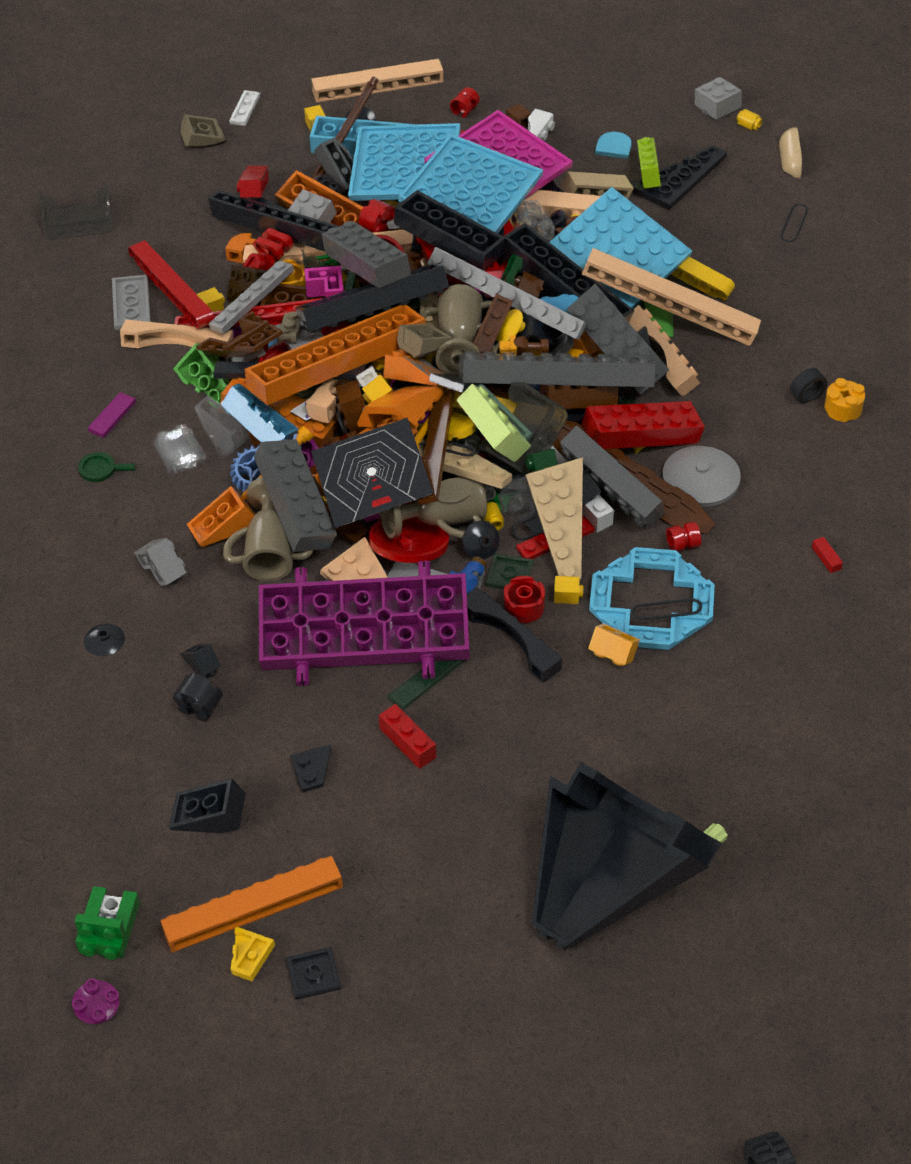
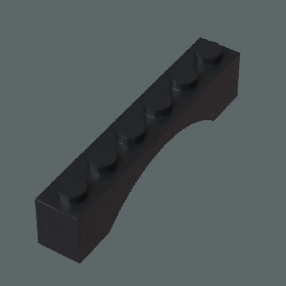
[467,587,562,683]

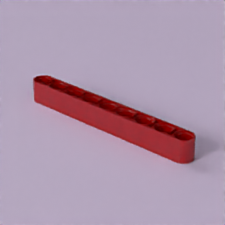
[128,240,215,330]

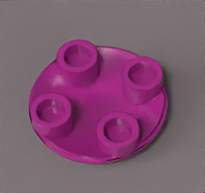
[72,978,120,1024]

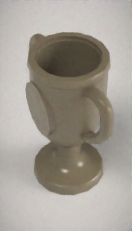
[420,284,492,374]
[379,471,487,538]
[223,477,313,581]

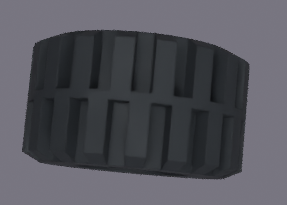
[743,1131,796,1164]

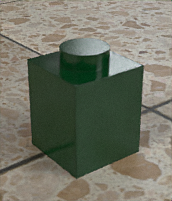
[526,449,558,473]

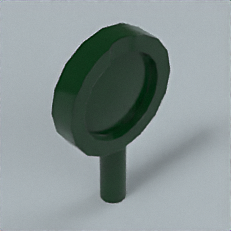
[78,452,135,483]

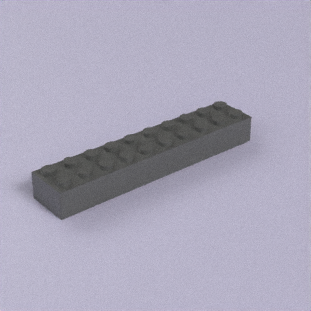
[459,351,656,387]

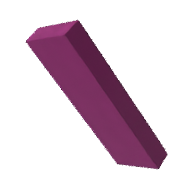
[88,392,136,438]

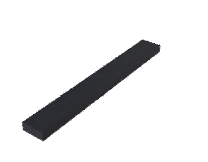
[213,362,366,380]

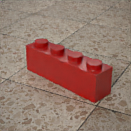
[237,166,269,197]

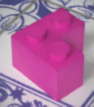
[304,266,344,297]

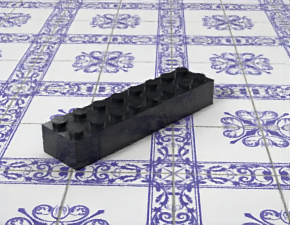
[502,223,635,322]
[295,263,449,333]

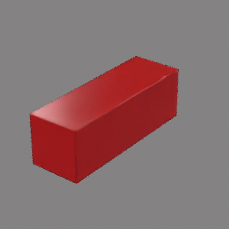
[812,537,843,573]

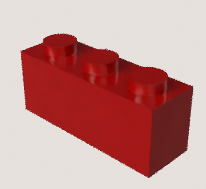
[379,704,436,769]

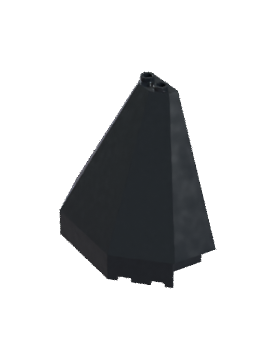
[532,762,722,951]

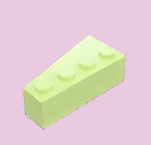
[457,383,531,462]

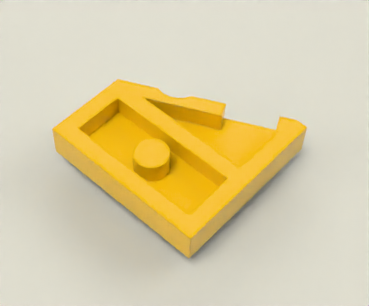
[231,927,275,981]

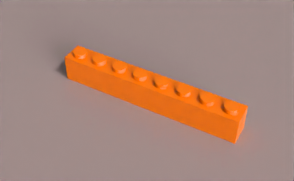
[160,856,343,953]

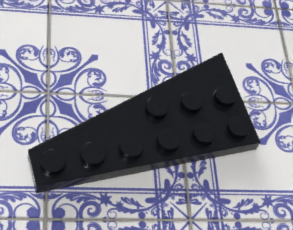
[630,145,727,210]

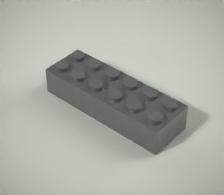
[322,221,411,288]
[566,284,669,395]
[560,426,665,529]
[254,439,337,552]

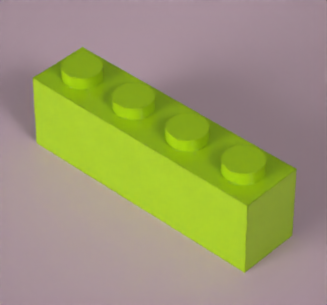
[637,137,661,188]

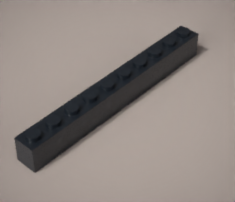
[208,190,339,251]

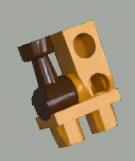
[499,335,549,356]

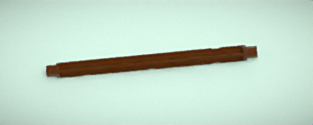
[312,76,379,180]

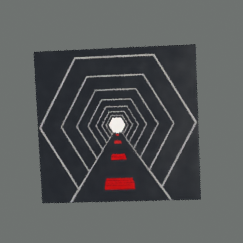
[311,418,433,528]

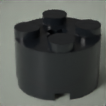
[173,673,223,722]

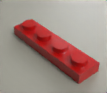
[516,516,595,562]

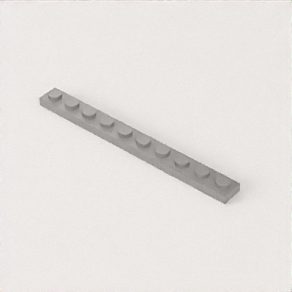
[428,247,587,340]

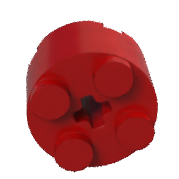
[359,199,395,233]
[504,576,545,623]

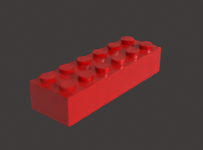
[581,401,705,449]

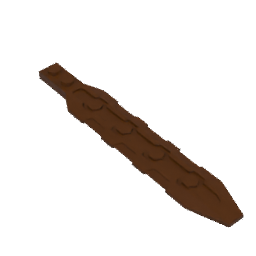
[525,400,715,535]

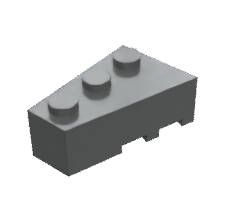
[314,137,354,194]

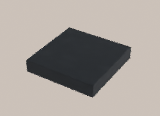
[286,947,341,1000]

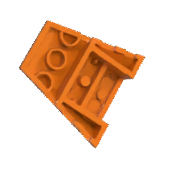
[357,385,447,429]

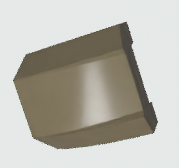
[181,114,226,147]
[397,323,453,358]

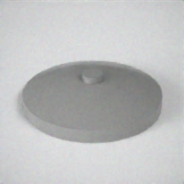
[662,446,741,507]

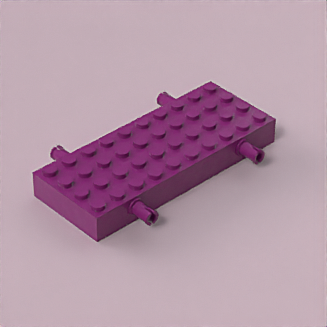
[259,560,470,686]

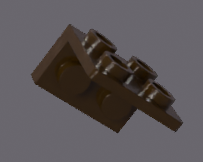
[227,265,268,306]

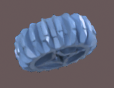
[230,445,261,493]

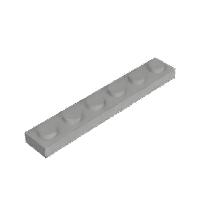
[209,260,294,334]

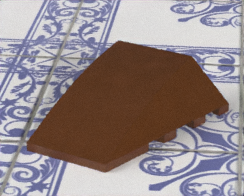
[196,311,283,358]

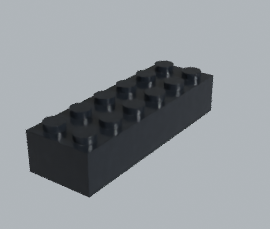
[394,190,506,271]

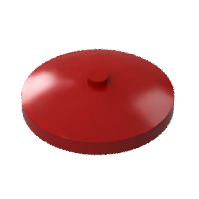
[369,518,449,563]

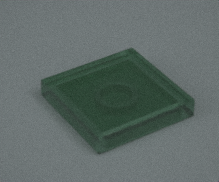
[486,553,534,590]

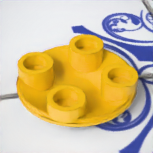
[496,309,526,342]

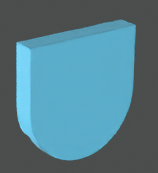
[595,132,631,159]

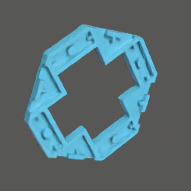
[589,547,715,650]

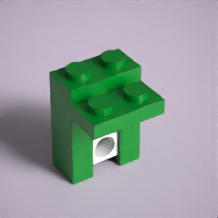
[74,886,140,960]

